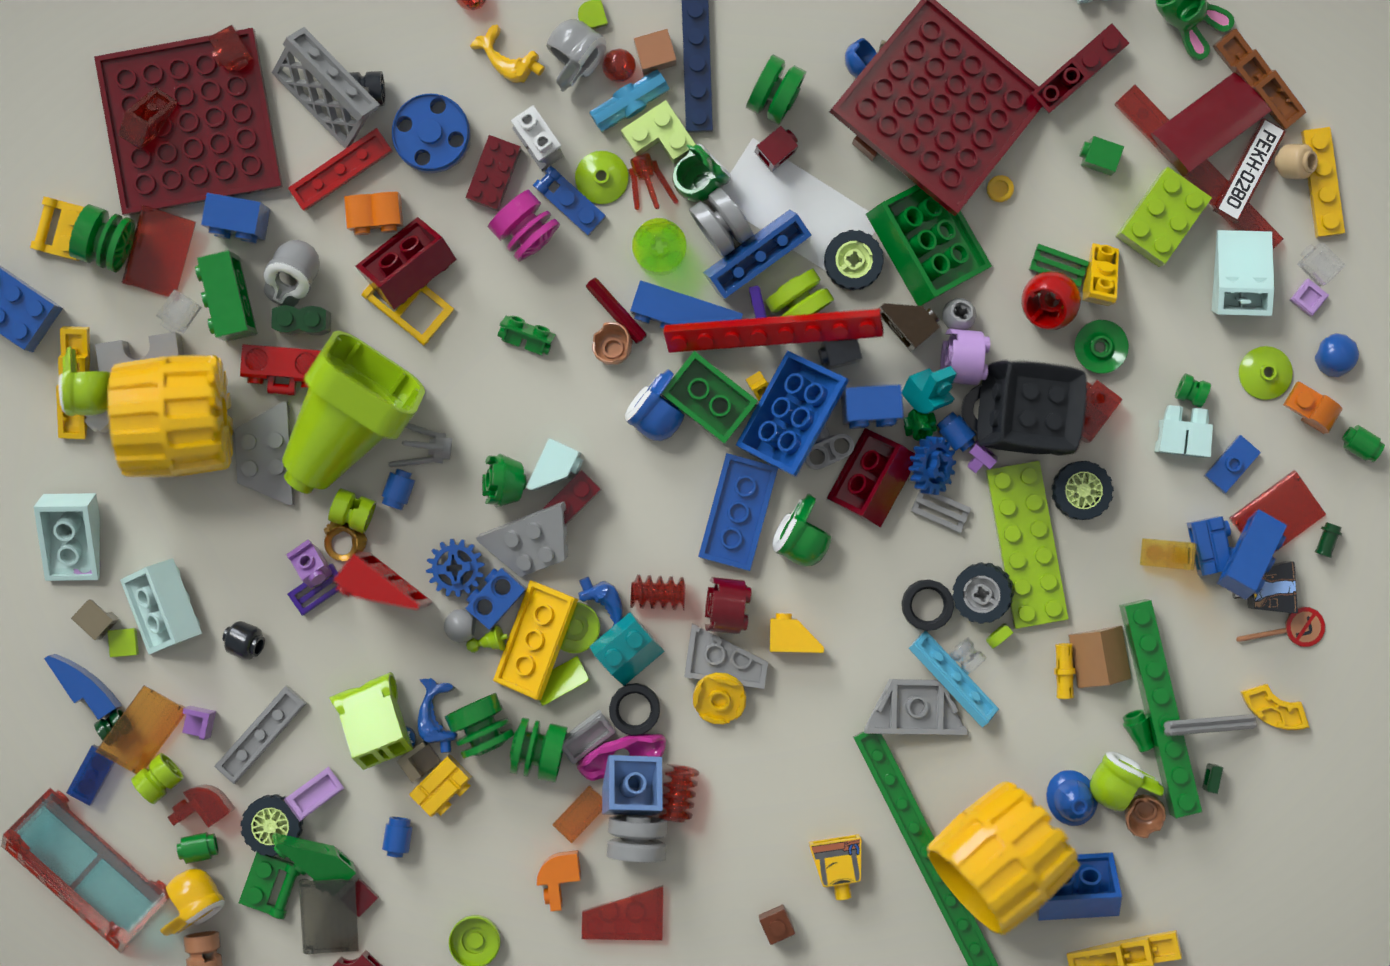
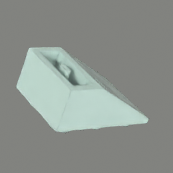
[1212,230,1274,316]

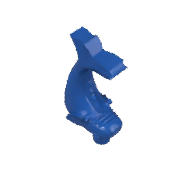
[578,577,623,639]
[418,678,457,753]

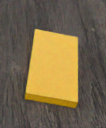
[493,580,578,700]

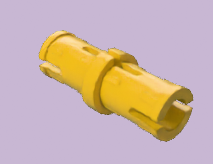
[1054,643,1076,699]

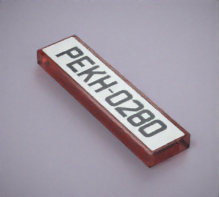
[1213,118,1286,224]

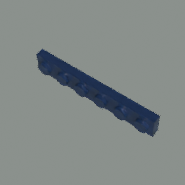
[682,0,713,133]

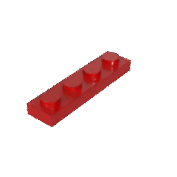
[288,128,393,211]

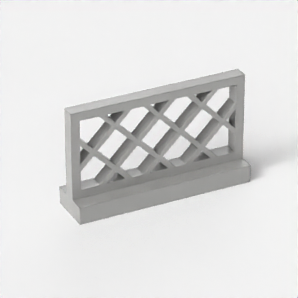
[271,27,380,149]

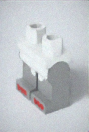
[511,105,564,171]

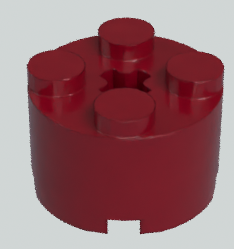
[705,577,751,634]

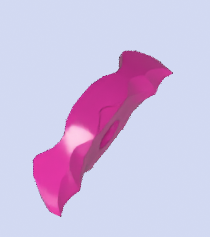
[577,734,666,781]

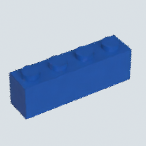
[703,209,812,299]
[630,280,743,329]

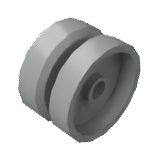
[689,187,754,258]
[607,815,668,862]

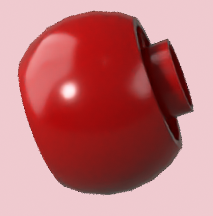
[1021,271,1081,330]

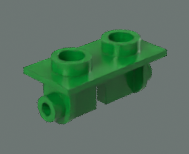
[497,316,556,356]

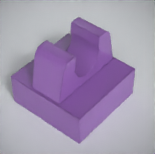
[967,440,998,474]

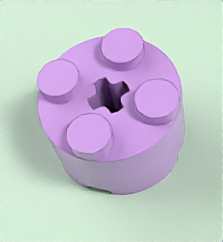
[940,329,990,385]

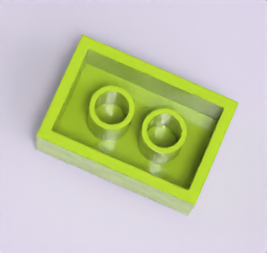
[1115,167,1212,267]

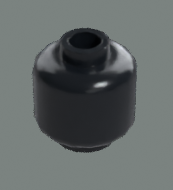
[222,621,265,660]

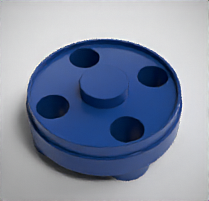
[392,93,471,173]

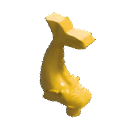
[470,25,545,83]

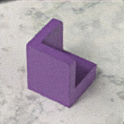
[182,706,216,740]

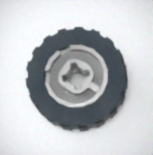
[952,562,1014,624]

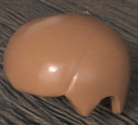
[592,322,633,365]
[1124,794,1167,838]

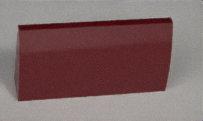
[1150,73,1272,177]

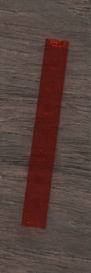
[1114,85,1284,249]

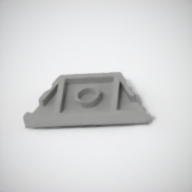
[234,401,294,505]
[476,501,568,577]
[864,679,967,735]

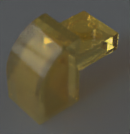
[1140,538,1197,570]

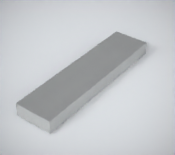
[214,685,307,784]

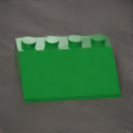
[866,185,992,306]

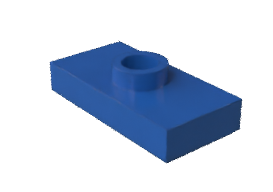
[1204,435,1261,493]

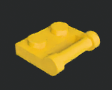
[30,196,84,261]

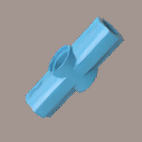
[589,69,670,132]

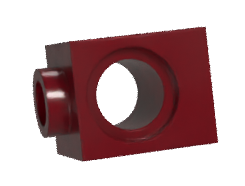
[754,126,798,172]

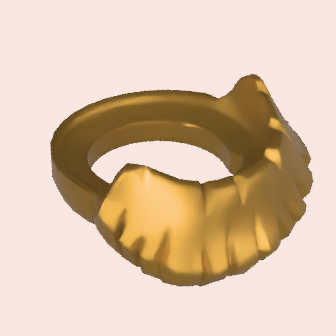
[324,522,367,561]

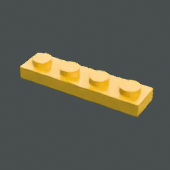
[1301,127,1345,238]

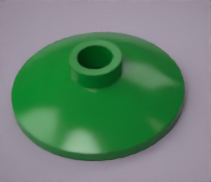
[1074,320,1129,374]

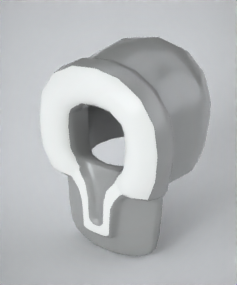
[546,19,606,92]
[264,240,320,307]

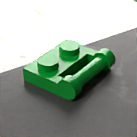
[238,852,300,919]

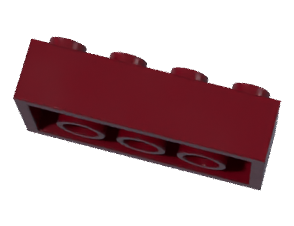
[465,135,522,211]

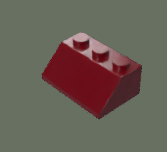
[355,217,457,309]
[827,428,915,527]

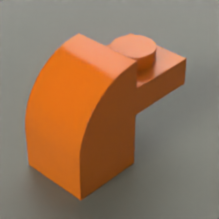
[1283,381,1343,434]
[537,850,581,912]

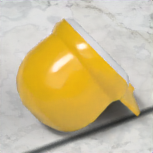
[160,869,225,936]

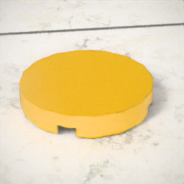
[693,672,746,725]

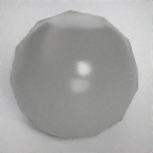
[942,298,976,330]
[444,609,476,643]

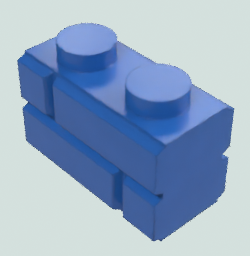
[1187,516,1234,576]

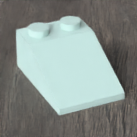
[34,493,100,581]

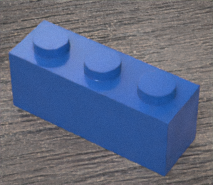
[1217,509,1287,600]

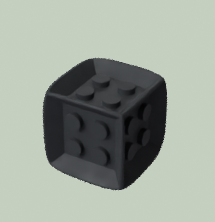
[977,360,1087,456]

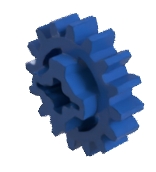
[909,436,956,495]
[426,539,485,597]

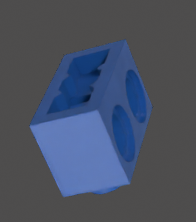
[465,567,527,630]

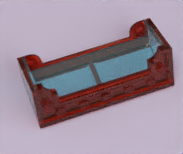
[1,788,170,954]

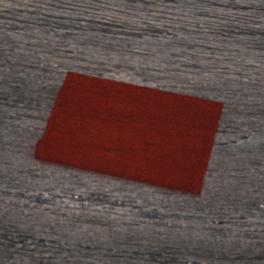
[122,205,196,299]
[1229,470,1326,553]

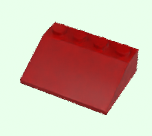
[333,552,433,610]

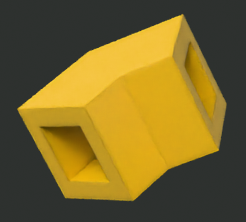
[745,371,769,401]

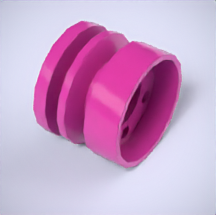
[487,189,560,262]

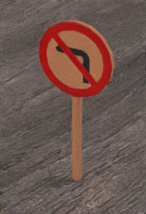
[1236,607,1325,647]

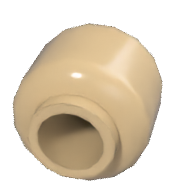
[1274,144,1318,179]

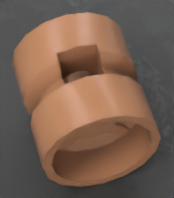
[183,931,223,966]

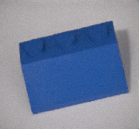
[1037,852,1122,921]

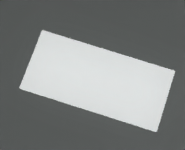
[721,138,875,271]

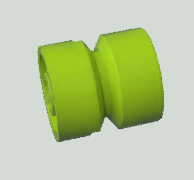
[328,488,376,534]
[131,753,184,804]

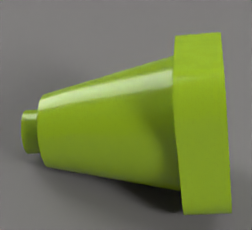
[282,331,425,494]

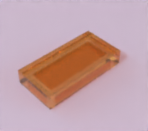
[552,785,602,843]

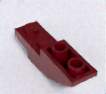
[1031,23,1129,114]

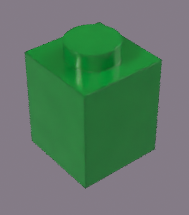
[1079,136,1124,176]

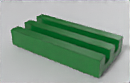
[1029,244,1089,288]

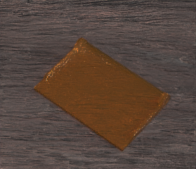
[96,685,185,774]

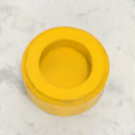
[987,175,1014,202]

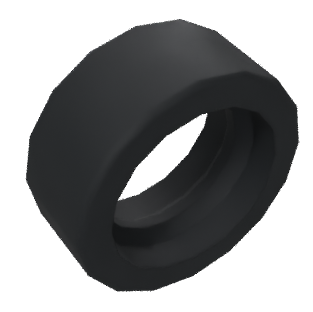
[901,579,954,631]
[609,683,660,736]

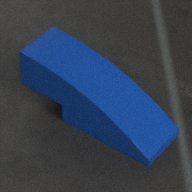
[44,654,122,720]

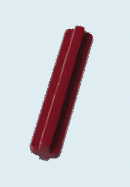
[586,278,647,344]

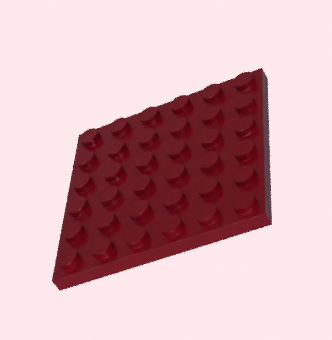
[829,0,1042,216]
[94,28,283,216]

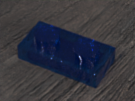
[66,744,118,806]

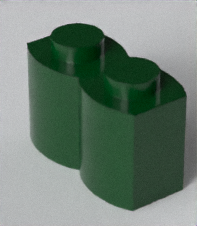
[271,305,331,335]

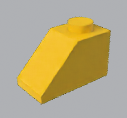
[769,613,824,653]

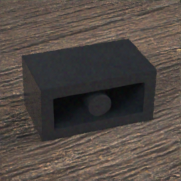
[818,339,862,370]

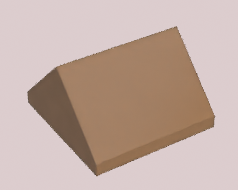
[1068,626,1131,688]

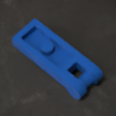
[533,165,606,236]

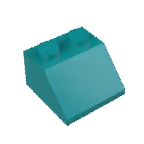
[589,612,665,686]

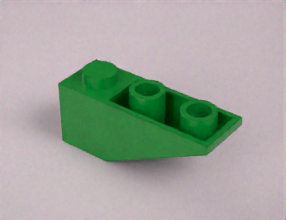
[272,833,356,896]

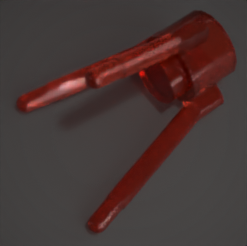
[628,153,678,210]

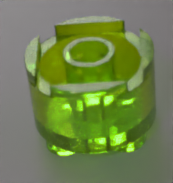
[632,218,686,276]

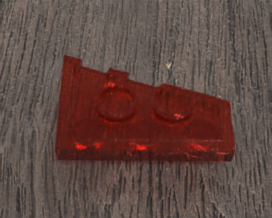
[582,885,663,940]

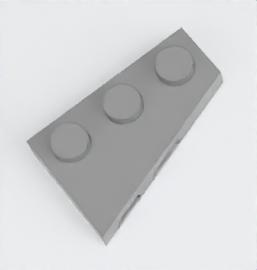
[684,624,768,689]

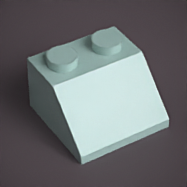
[526,438,583,491]

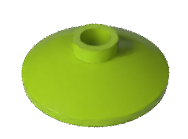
[575,151,629,204]
[1238,346,1293,400]

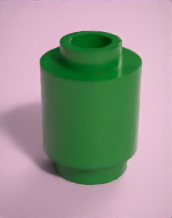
[1342,425,1385,462]
[177,832,219,864]

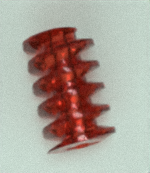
[630,574,686,611]
[658,764,699,822]

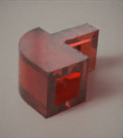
[167,784,236,828]

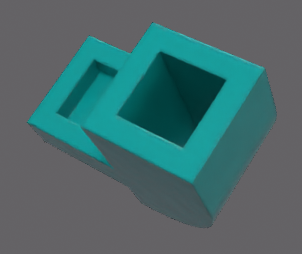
[902,366,957,414]

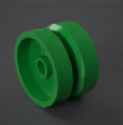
[746,54,806,125]

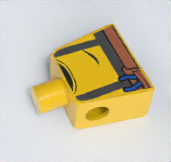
[809,834,861,900]

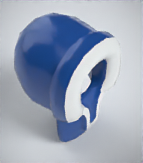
[625,369,685,441]

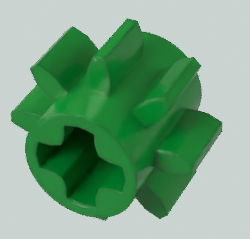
[903,409,937,441]

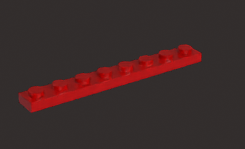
[663,309,884,353]

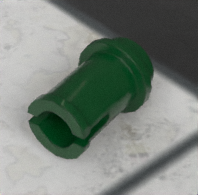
[1315,522,1342,558]

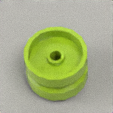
[765,268,835,316]

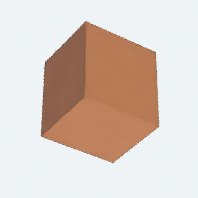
[634,29,677,75]

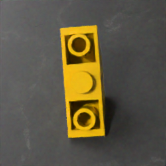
[1082,243,1119,306]

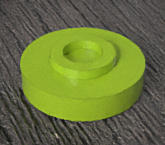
[560,602,600,653]
[449,915,501,966]

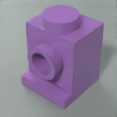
[286,539,333,588]

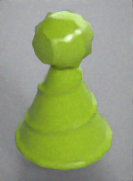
[466,625,508,653]

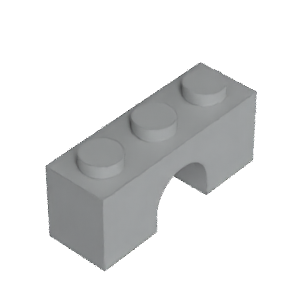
[95,332,184,373]

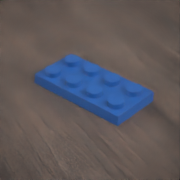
[698,453,778,571]

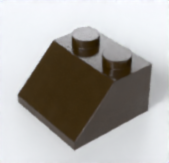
[878,303,940,352]

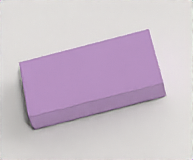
[284,767,344,821]

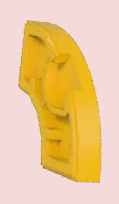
[1240,684,1310,730]

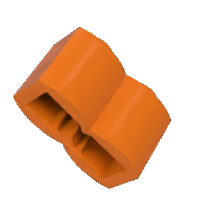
[344,192,403,235]

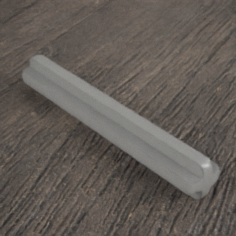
[1164,714,1257,736]

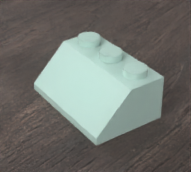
[120,558,202,655]

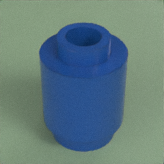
[937,412,976,452]
[382,469,415,510]
[382,817,413,858]

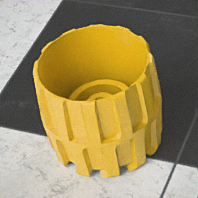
[108,355,233,477]
[927,781,1080,935]

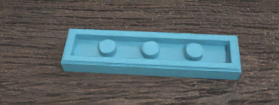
[909,631,999,727]

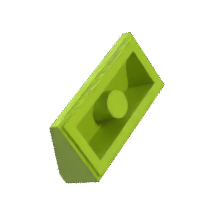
[539,655,590,706]

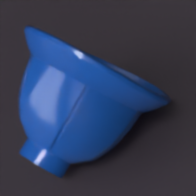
[1046,770,1098,826]

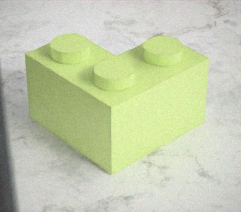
[621,100,696,164]

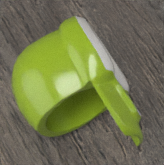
[59,347,110,416]
[1090,752,1164,812]

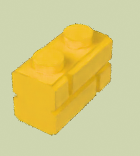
[409,754,472,817]

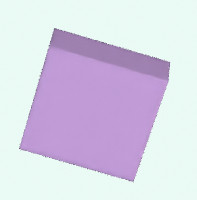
[1290,278,1329,317]

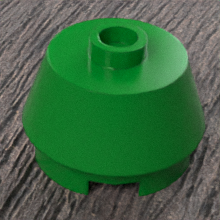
[482,454,527,507]

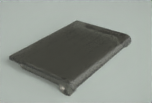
[299,879,359,954]

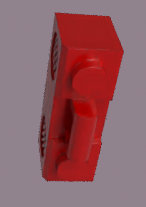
[240,344,320,396]

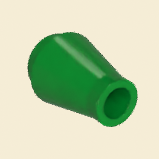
[1123,710,1154,752]

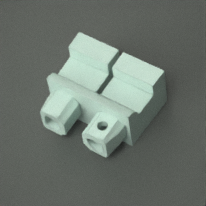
[1154,405,1213,458]

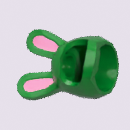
[1155,0,1235,60]

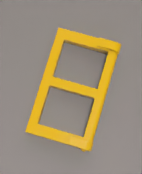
[361,284,454,346]

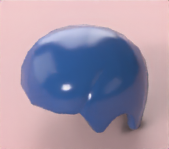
[845,38,877,78]
[1315,333,1359,377]

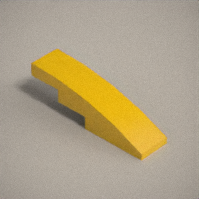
[56,326,90,439]
[1066,930,1183,966]

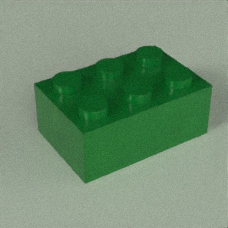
[195,250,258,342]
[661,351,758,444]

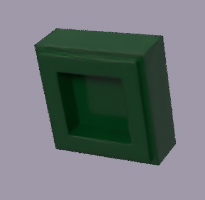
[1202,763,1223,794]

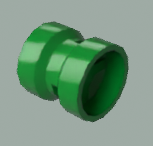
[1175,373,1211,408]

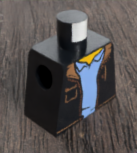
[1232,561,1298,613]

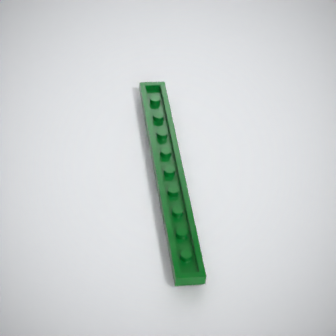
[853,731,998,966]

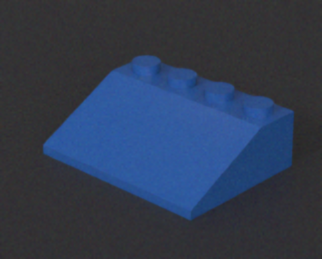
[736,350,849,477]

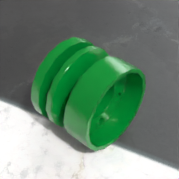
[69,204,136,273]
[444,693,514,759]
[510,717,568,783]

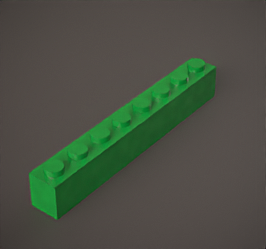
[1119,599,1202,818]

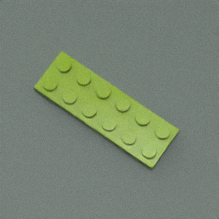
[985,460,1068,629]

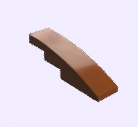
[1212,28,1307,129]

